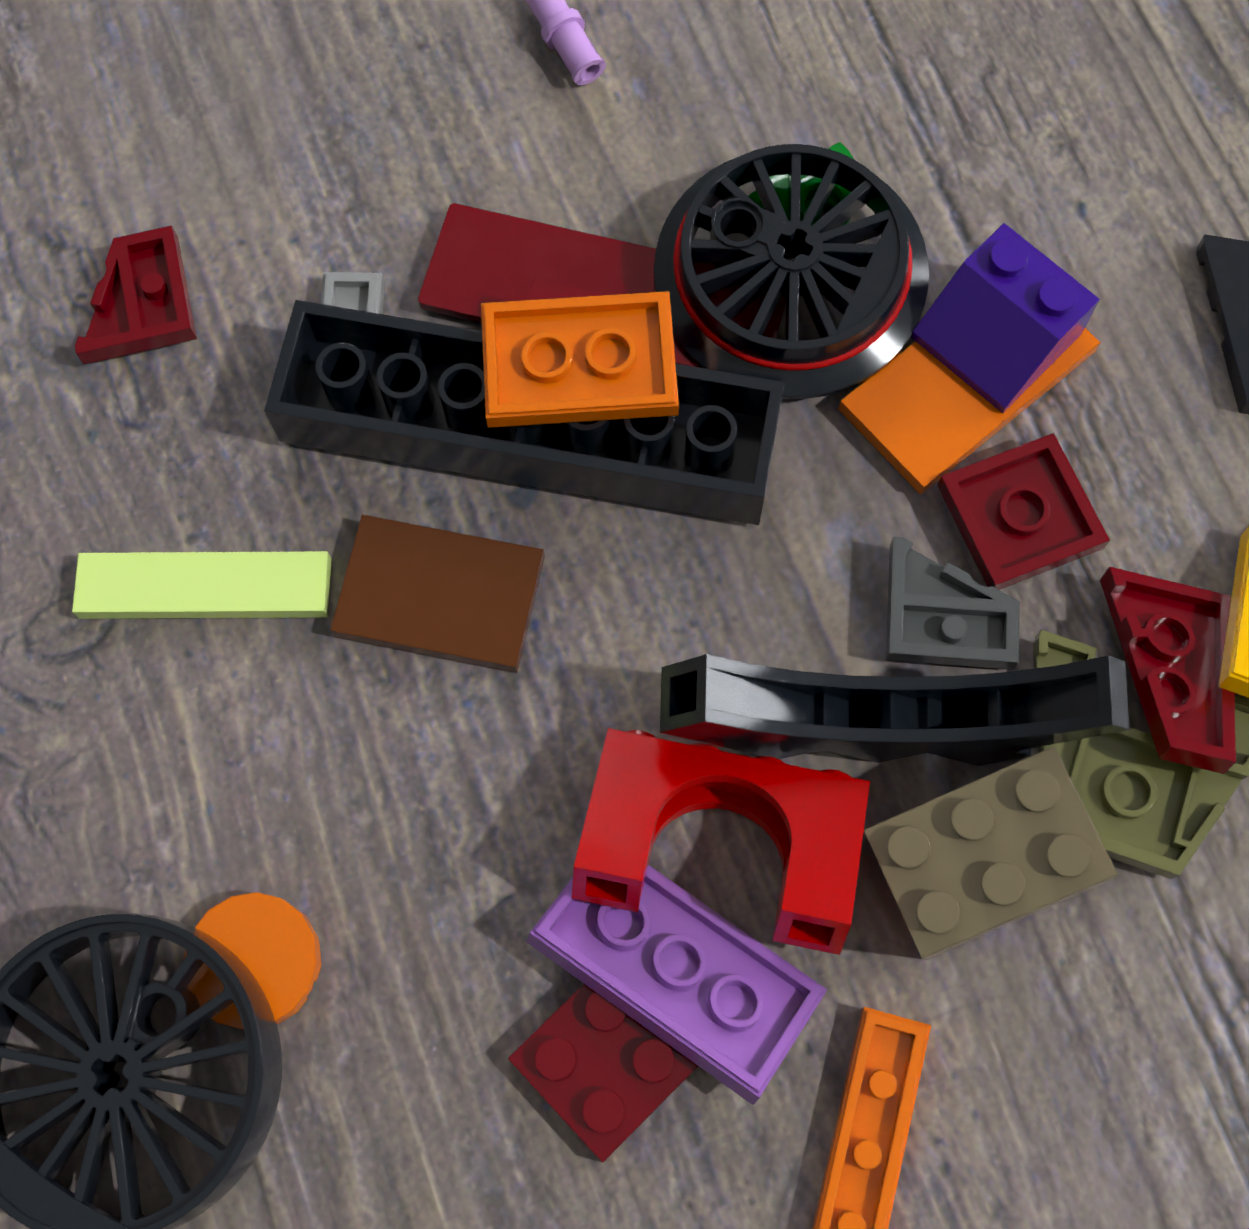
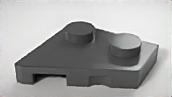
[886,537,1020,670]

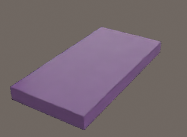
[526,865,827,1105]

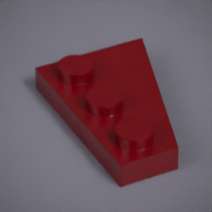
[1100,566,1236,774]

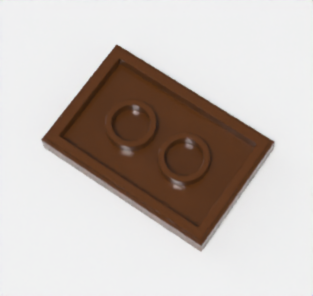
[330,514,545,673]

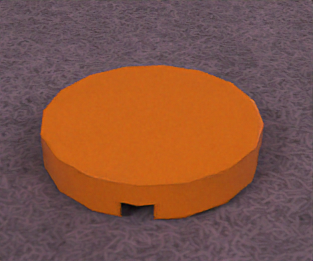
[183,892,322,1030]

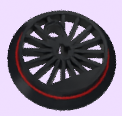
[654,144,929,399]

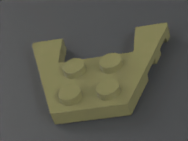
[1033,630,1249,879]

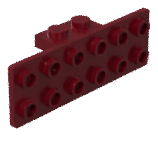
[418,203,786,368]

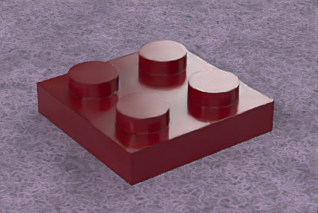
[937,433,1110,590]
[508,984,698,1163]

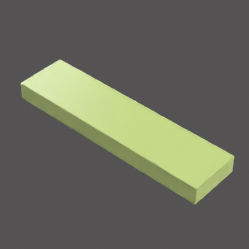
[72,551,332,619]

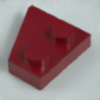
[75,225,197,364]

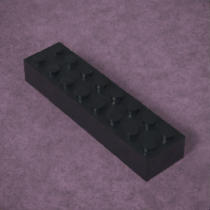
[264,300,785,525]

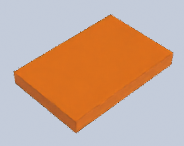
[481,291,679,428]

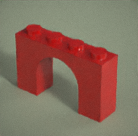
[571,728,870,955]

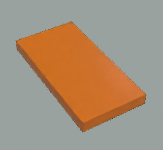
[838,328,1101,495]

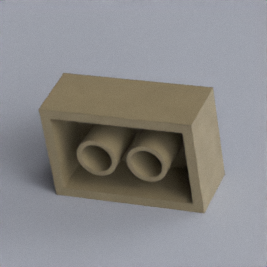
[864,746,1118,960]

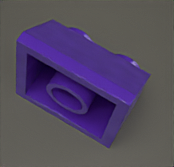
[911,223,1100,413]

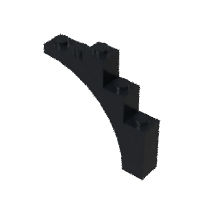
[660,654,1129,766]

